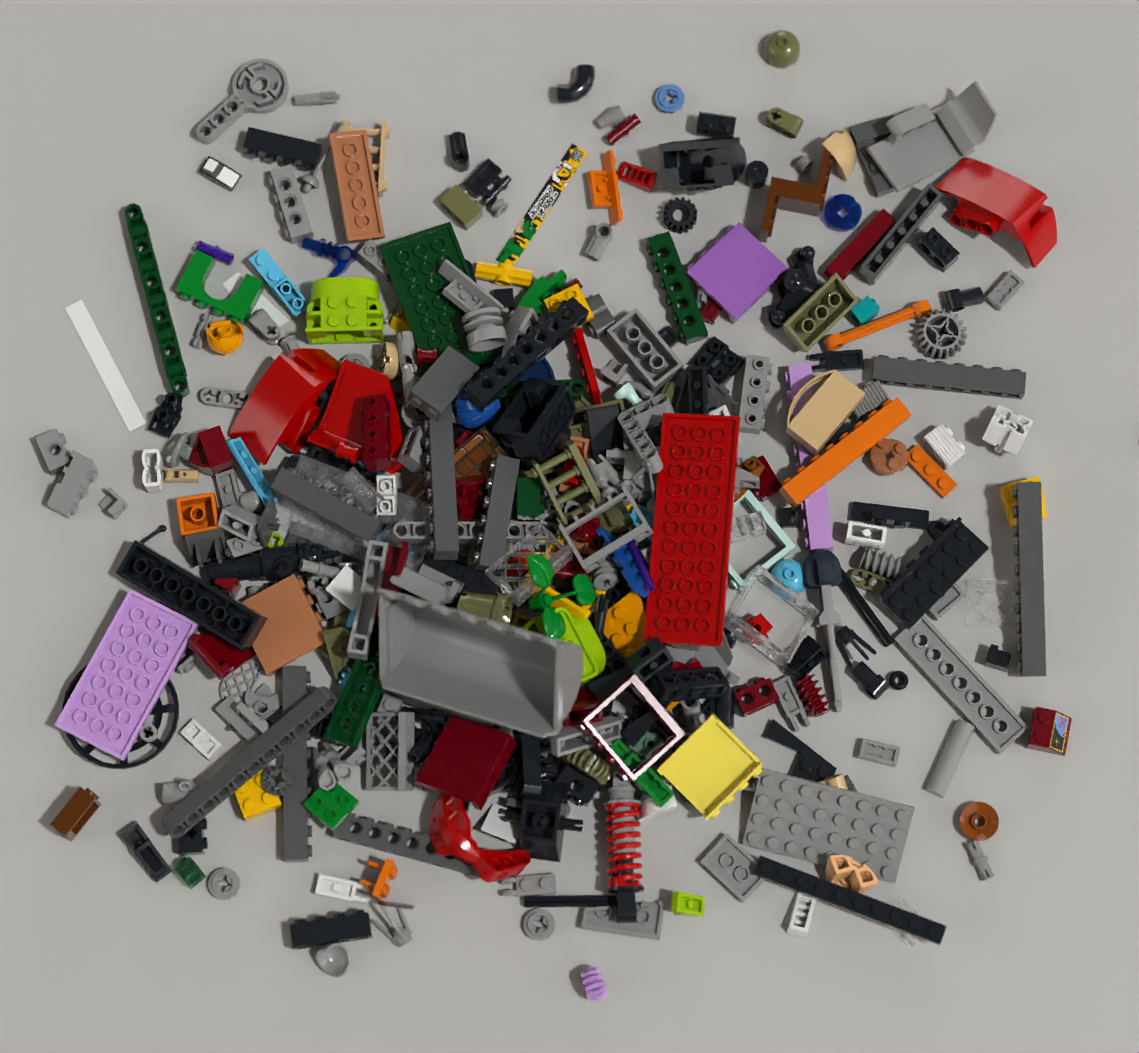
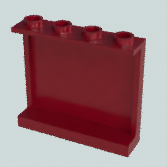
[416,715,517,810]

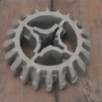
[916,309,967,359]

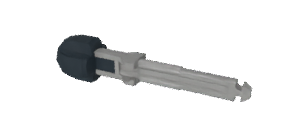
[803,549,843,712]

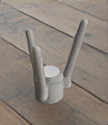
[371,906,413,947]

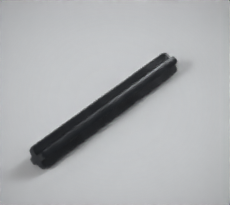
[840,568,894,647]
[524,895,617,907]

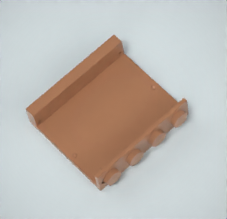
[242,574,328,677]

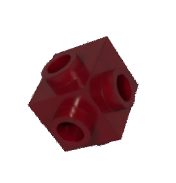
[570,514,601,543]

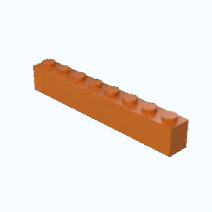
[779,397,912,509]

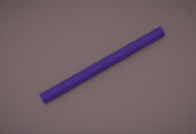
[622,528,655,591]

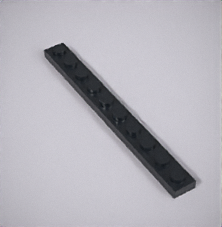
[753,855,947,945]

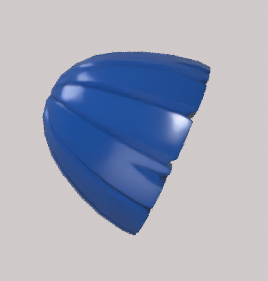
[455,385,501,429]

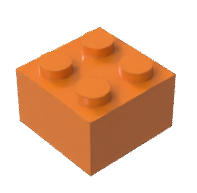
[176,492,220,541]

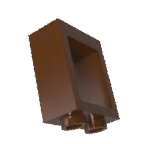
[51,787,101,842]

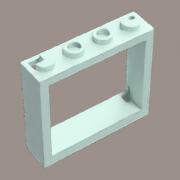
[728,490,796,592]

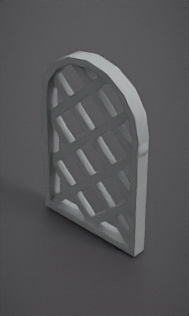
[220,659,264,705]

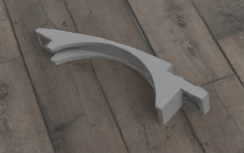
[606,446,760,494]

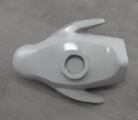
[162,778,200,810]

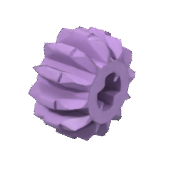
[581,966,607,1001]

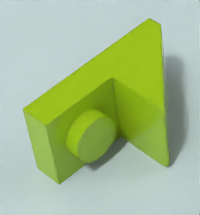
[671,892,705,917]

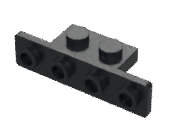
[851,502,929,530]

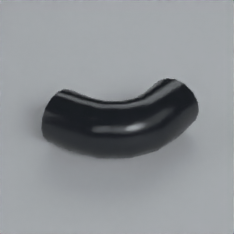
[557,64,595,103]

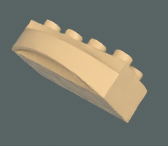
[786,370,865,456]

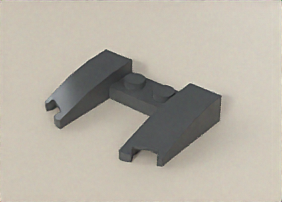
[849,115,920,198]

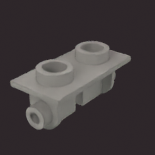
[225,537,264,558]

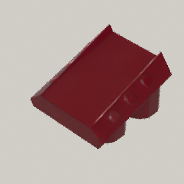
[455,474,488,521]

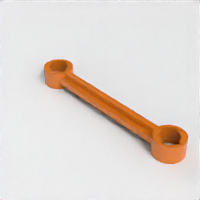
[823,299,932,351]

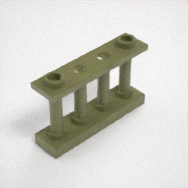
[530,439,608,528]

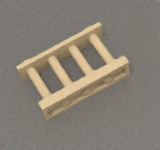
[337,119,390,198]

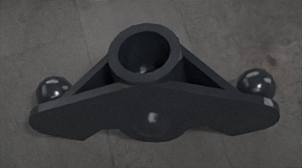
[768,246,822,329]

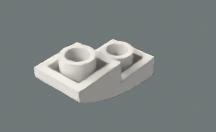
[376,474,397,515]

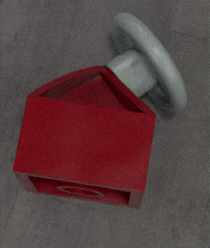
[170,425,236,477]

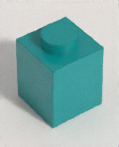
[849,296,880,327]

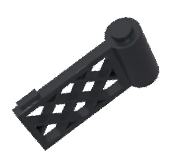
[662,685,734,729]

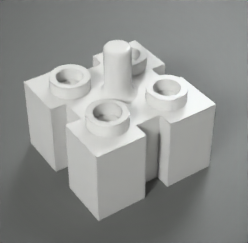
[982,405,1033,456]

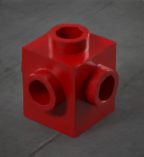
[741,613,773,645]

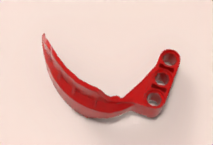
[428,792,531,883]

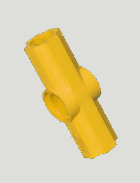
[475,261,534,288]

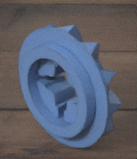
[655,84,685,113]

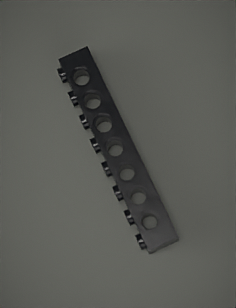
[465,296,589,412]

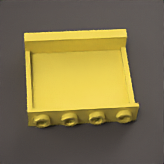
[656,713,763,821]

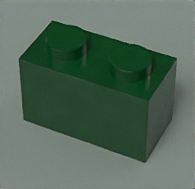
[517,477,545,520]

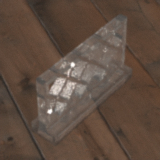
[485,523,574,607]
[965,579,1045,627]

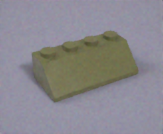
[783,273,859,352]

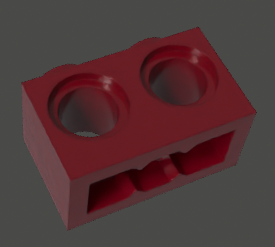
[734,677,780,718]

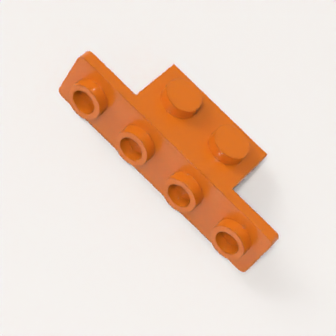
[587,150,623,226]

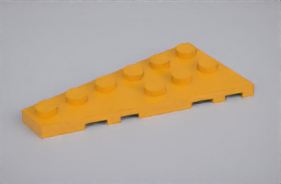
[604,590,681,712]

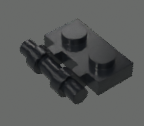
[463,158,512,207]

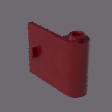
[188,631,257,680]

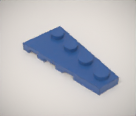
[596,527,650,598]

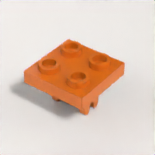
[359,858,398,901]

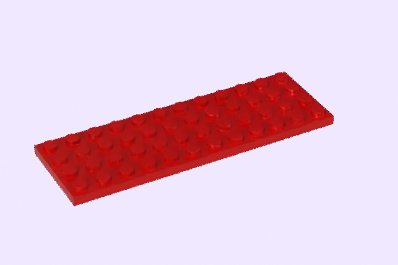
[643,413,741,647]

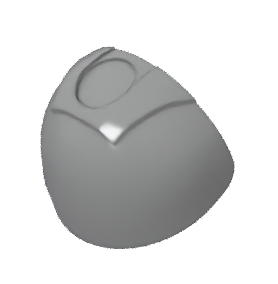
[316,943,351,977]

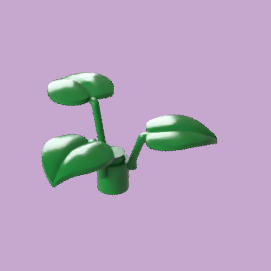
[524,554,596,640]

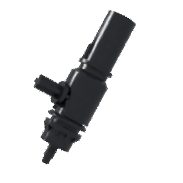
[207,542,340,586]

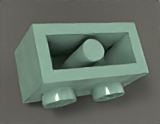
[620,722,663,760]

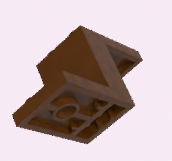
[759,151,833,243]

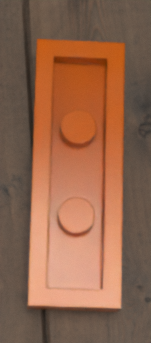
[908,444,958,499]

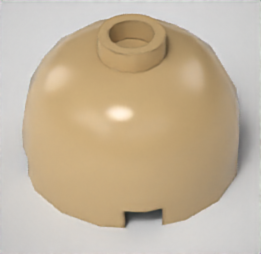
[378,342,409,380]

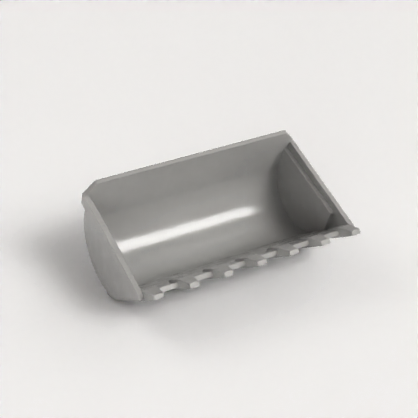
[379,588,583,738]

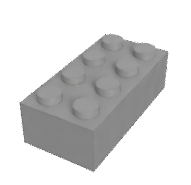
[606,308,684,393]

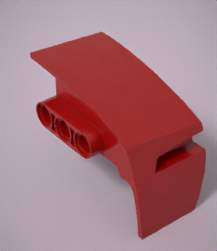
[935,157,1057,268]
[228,348,342,465]

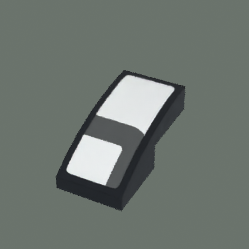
[198,156,242,191]

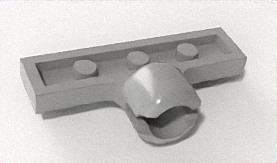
[215,469,264,539]

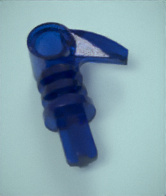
[302,237,357,277]

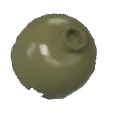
[763,30,800,69]

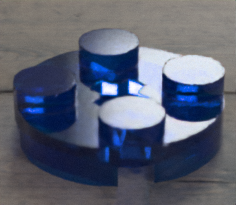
[824,194,862,232]

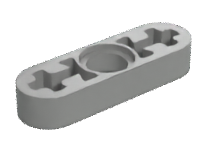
[200,387,251,410]

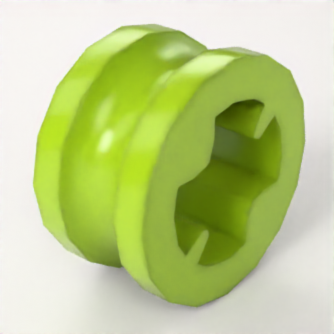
[267,532,284,548]

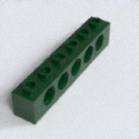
[646,231,708,345]

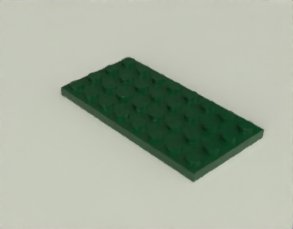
[379,222,502,372]

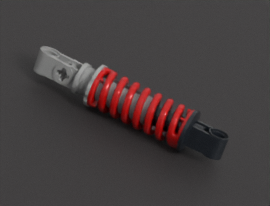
[604,749,644,923]

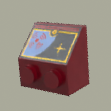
[1026,706,1072,756]

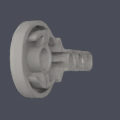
[196,59,289,145]

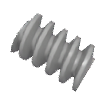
[859,546,901,579]
[593,549,618,591]

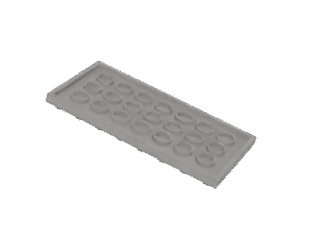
[742,768,915,883]

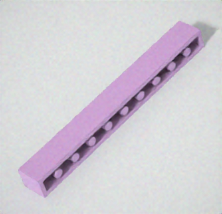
[784,363,834,554]

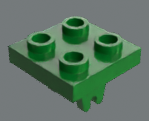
[303,782,359,831]

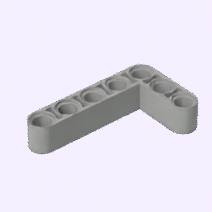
[617,394,674,474]

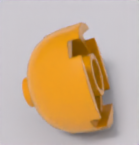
[206,320,244,355]

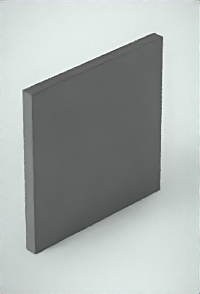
[257,496,280,548]

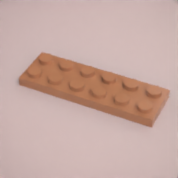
[328,130,385,243]

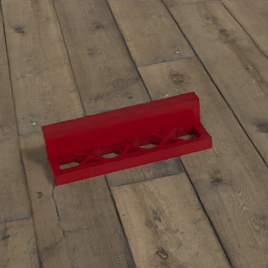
[374,541,409,619]

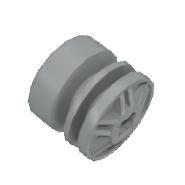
[462,307,508,352]

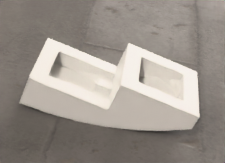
[180,719,223,761]

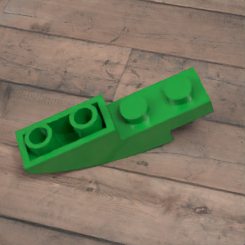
[518,269,567,317]

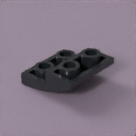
[690,336,745,386]

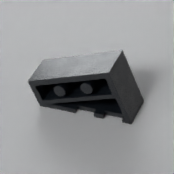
[674,366,709,415]

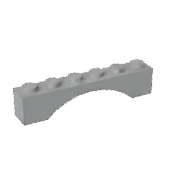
[347,540,389,661]

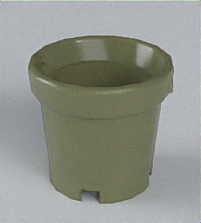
[457,591,513,625]

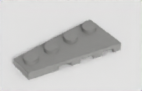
[581,901,665,941]

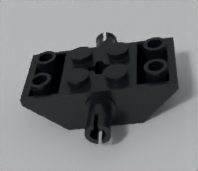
[504,780,583,862]

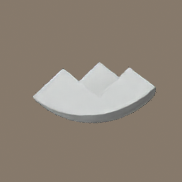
[637,775,677,821]

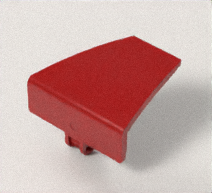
[307,360,404,474]

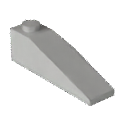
[497,306,540,377]

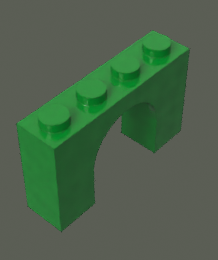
[176,250,265,326]

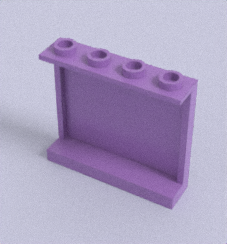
[686,223,788,323]

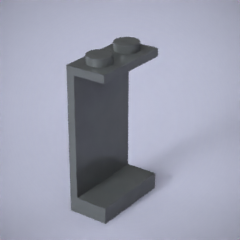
[407,346,480,422]

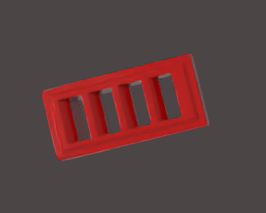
[617,161,658,193]

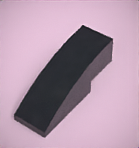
[121,821,172,883]

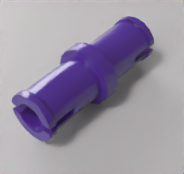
[195,240,235,265]

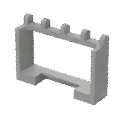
[558,485,654,574]
[390,564,464,605]

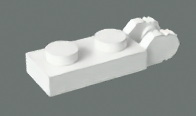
[315,874,373,904]

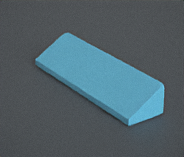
[226,437,279,507]

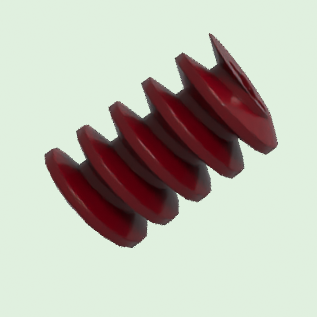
[794,674,832,718]

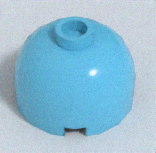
[769,559,806,598]

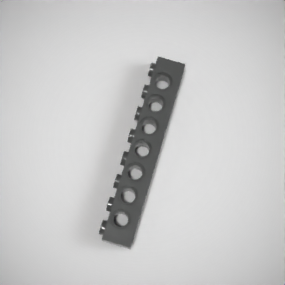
[333,813,487,878]

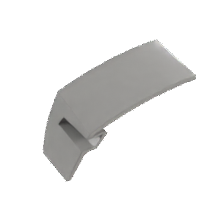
[867,81,997,192]

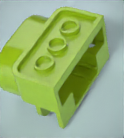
[305,277,385,345]
[522,607,606,687]

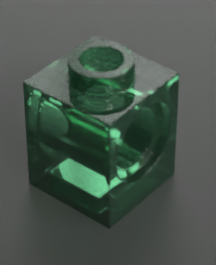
[175,856,207,889]

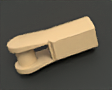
[164,468,199,483]

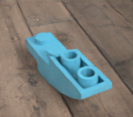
[248,248,309,317]

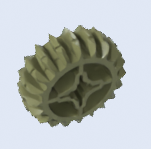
[562,749,613,785]

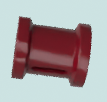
[417,347,437,364]

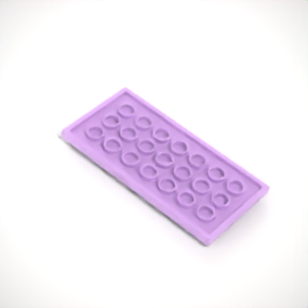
[55,589,199,761]

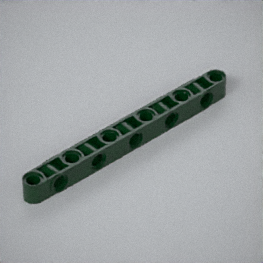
[125,203,190,398]

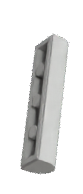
[925,719,975,798]

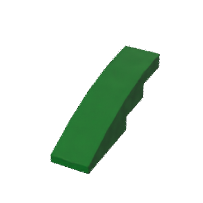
[603,738,675,808]

